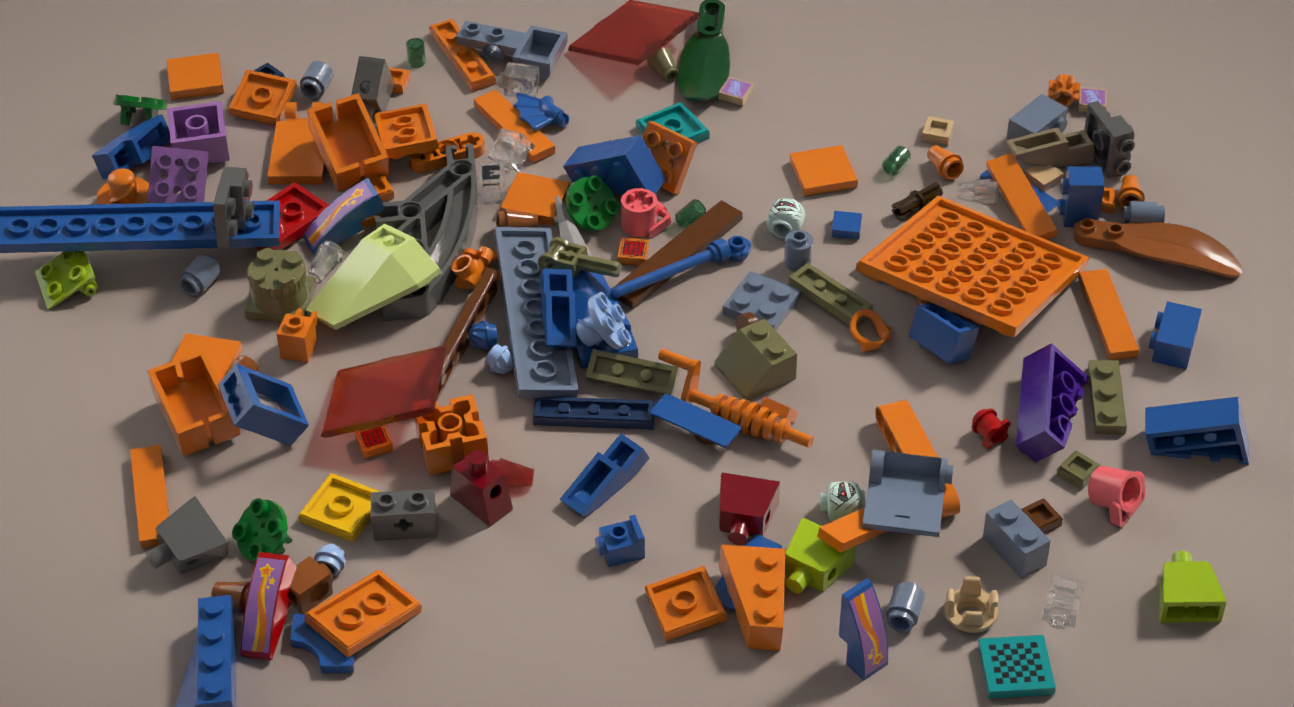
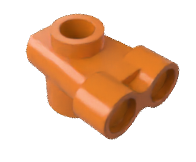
[451,246,494,289]

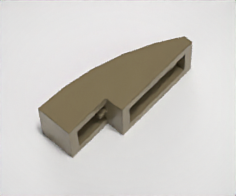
[1006,127,1094,167]

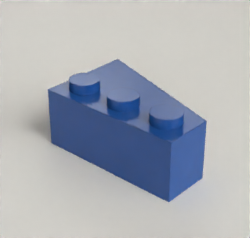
[563,135,666,195]

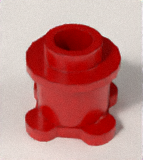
[971,408,1011,449]

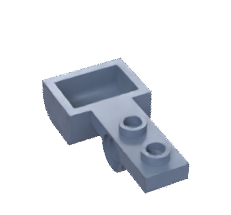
[456,21,568,80]

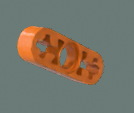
[409,132,485,173]

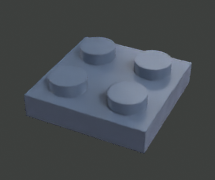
[723,271,801,331]

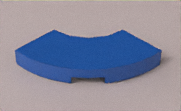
[290,614,354,673]

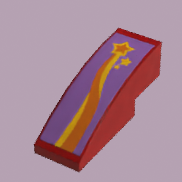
[240,552,296,661]

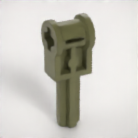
[538,237,621,278]

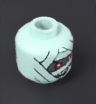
[766,198,806,239]
[820,482,865,522]

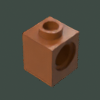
[287,556,333,615]

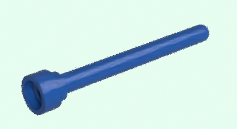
[610,238,731,298]

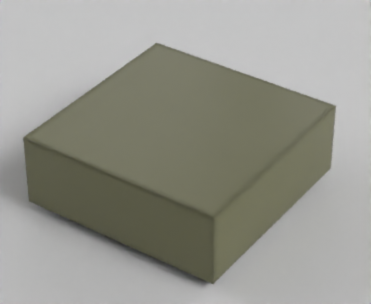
[1057,450,1101,490]

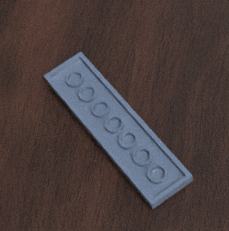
[494,227,578,398]

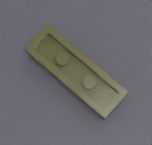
[788,263,873,326]
[585,349,680,396]
[1088,360,1127,434]

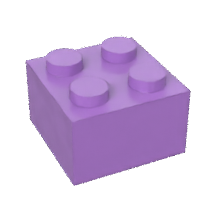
[167,101,230,166]

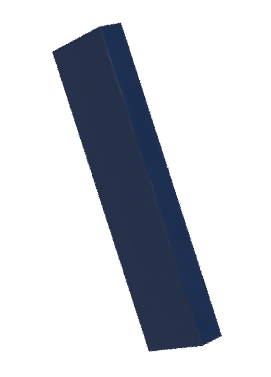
[533,397,655,430]

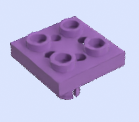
[147,146,209,203]

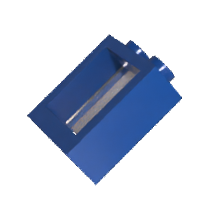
[218,364,309,446]

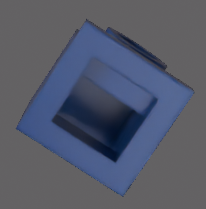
[595,515,645,567]

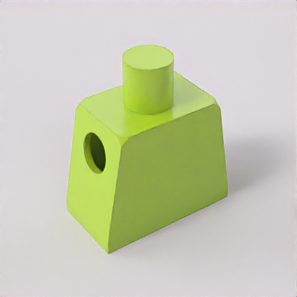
[785,518,856,594]
[1159,550,1227,623]

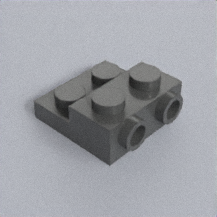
[1084,101,1135,179]
[213,166,254,248]

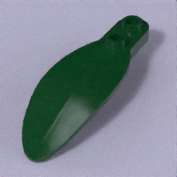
[678,0,730,101]

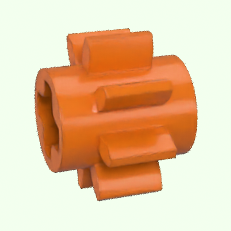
[1047,74,1081,107]

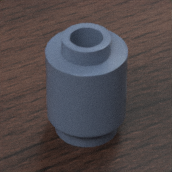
[300,61,334,99]
[1123,201,1165,223]
[784,230,813,272]
[179,254,220,296]
[886,582,925,632]

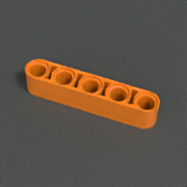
[875,399,960,518]

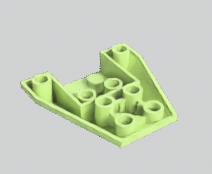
[306,224,442,330]

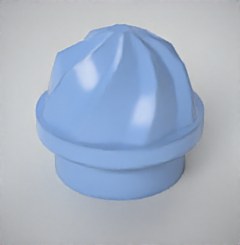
[484,344,513,374]
[314,544,346,577]

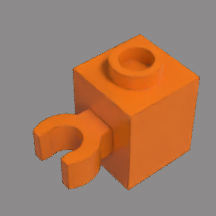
[276,308,318,363]

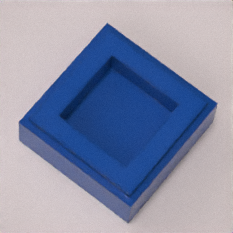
[832,211,862,239]

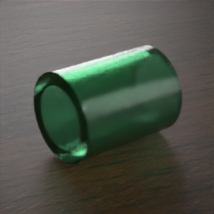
[406,38,426,68]
[882,146,911,175]
[675,199,706,229]

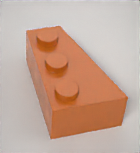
[719,545,785,651]

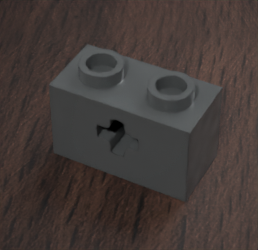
[371,489,437,541]

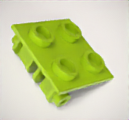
[35,251,98,310]

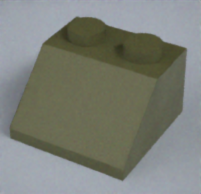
[714,318,797,400]

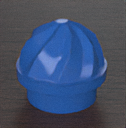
[468,321,497,350]

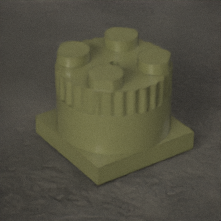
[245,248,317,323]

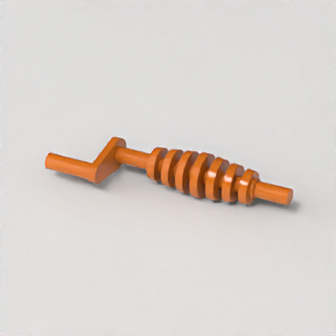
[658,348,814,448]

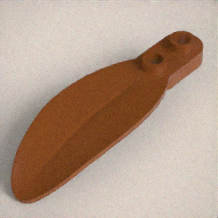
[1073,218,1242,278]

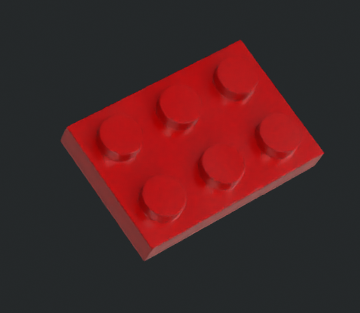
[255,182,329,251]

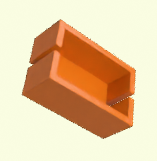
[307,93,389,192]
[147,350,241,457]

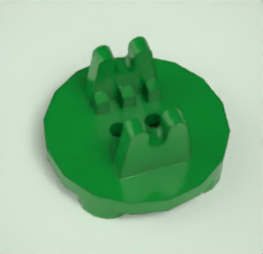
[113,94,167,126]
[565,176,619,232]
[232,498,293,562]

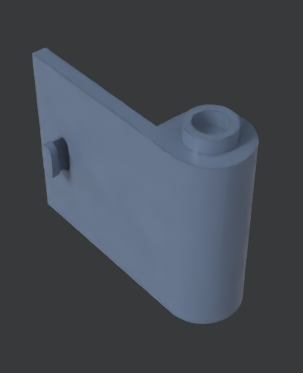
[862,450,954,537]

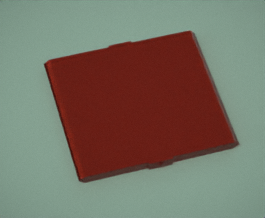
[568,0,700,66]
[320,346,446,438]

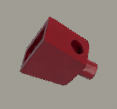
[450,450,513,527]
[719,472,780,545]

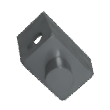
[351,56,395,120]
[146,496,228,573]

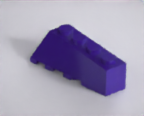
[1016,343,1089,462]

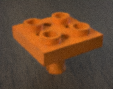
[642,121,697,194]

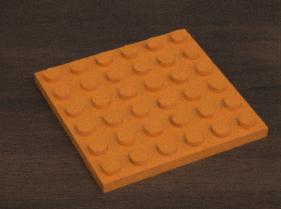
[857,195,1089,338]

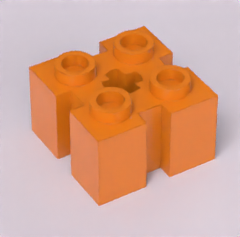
[413,394,489,475]

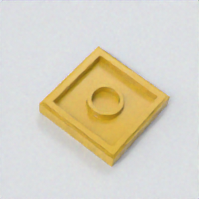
[298,473,381,543]

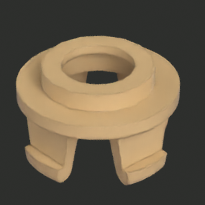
[944,576,999,633]

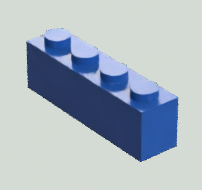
[175,595,236,707]

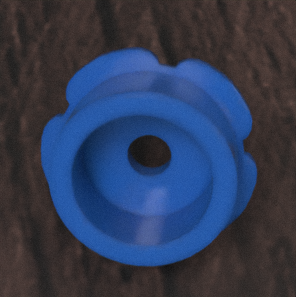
[727,236,751,261]

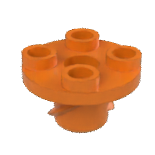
[97,168,152,205]

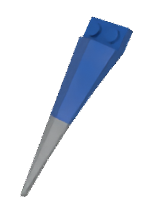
[555,195,638,368]

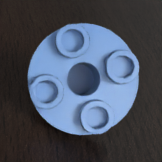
[576,292,631,350]

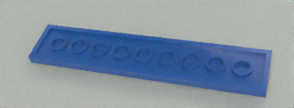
[0,200,280,253]

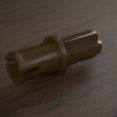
[891,183,943,220]

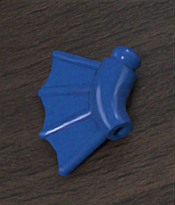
[513,92,570,131]

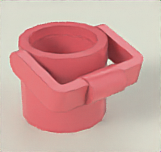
[621,188,672,238]
[1088,466,1146,527]

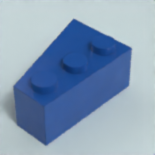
[1145,397,1249,465]

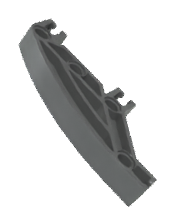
[375,144,478,322]

